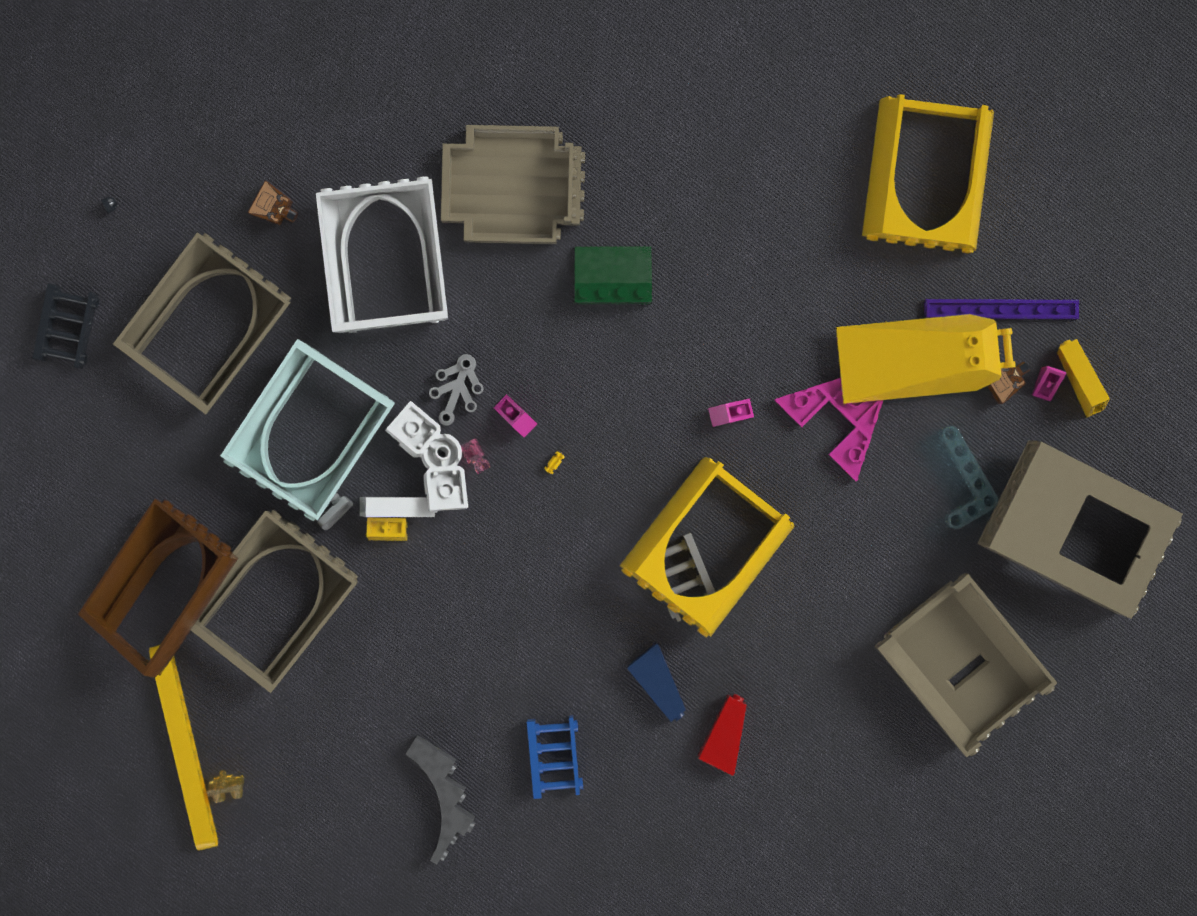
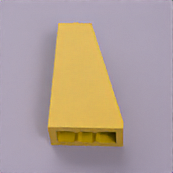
[1057,339,1110,418]

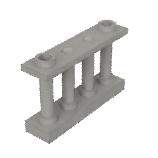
[665,532,715,622]

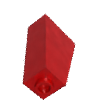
[698,694,747,776]

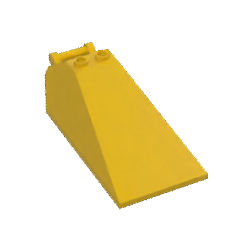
[836,314,1016,404]

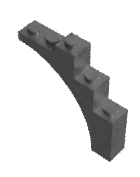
[406,735,476,865]

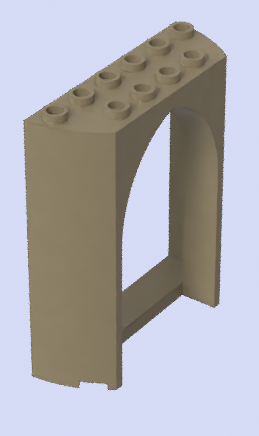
[113,232,291,414]
[191,510,358,693]

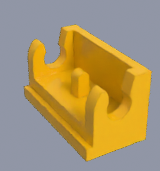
[366,518,408,541]

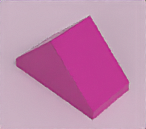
[1032,366,1066,401]

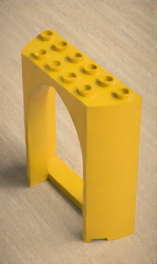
[862,94,994,253]
[620,457,794,638]

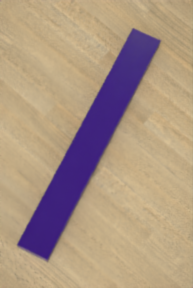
[925,299,1079,319]

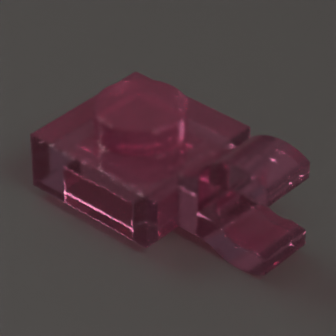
[461,438,490,474]

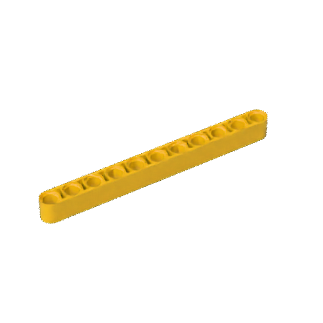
[149,645,218,851]

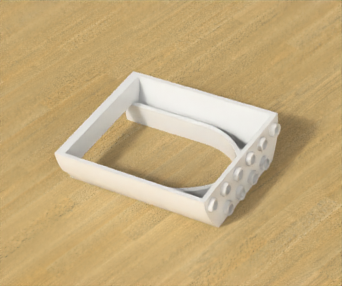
[316,177,448,333]

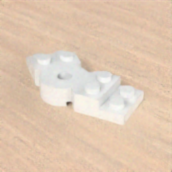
[385,401,468,512]

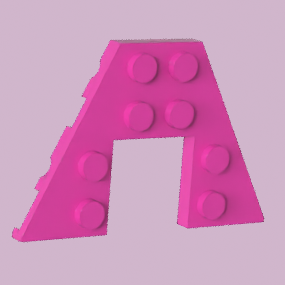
[774,378,883,481]

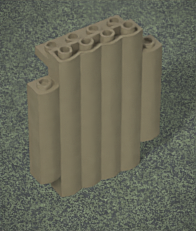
[441,125,585,244]

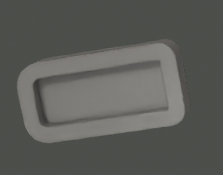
[317,493,353,530]

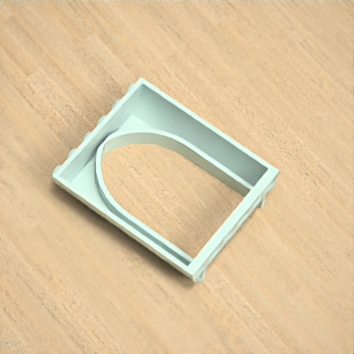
[221,339,395,521]

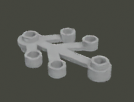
[429,354,484,426]

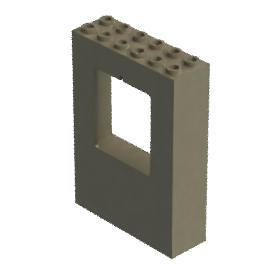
[977,440,1183,619]

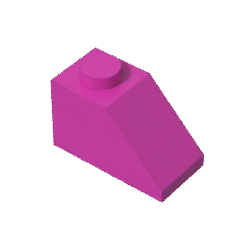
[494,394,537,437]
[708,399,754,427]

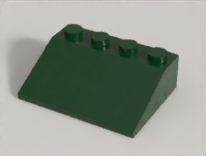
[575,246,652,304]

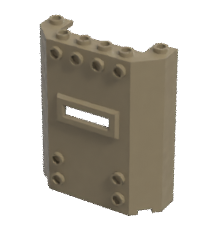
[875,573,1057,757]

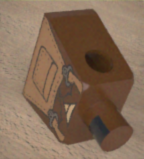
[248,181,298,225]
[987,361,1030,404]

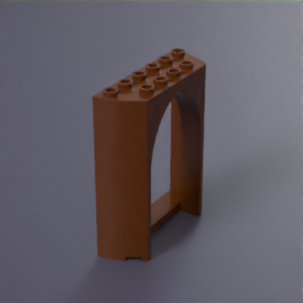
[78,499,239,677]

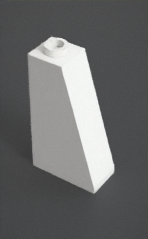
[360,497,437,517]

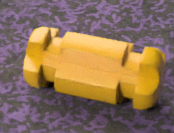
[544,451,564,474]

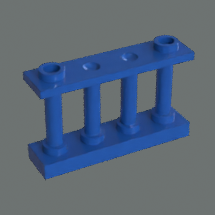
[527,715,583,799]

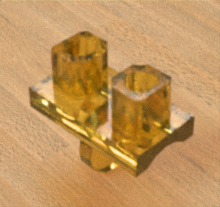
[207,770,244,803]

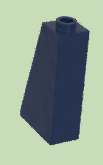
[627,642,686,722]

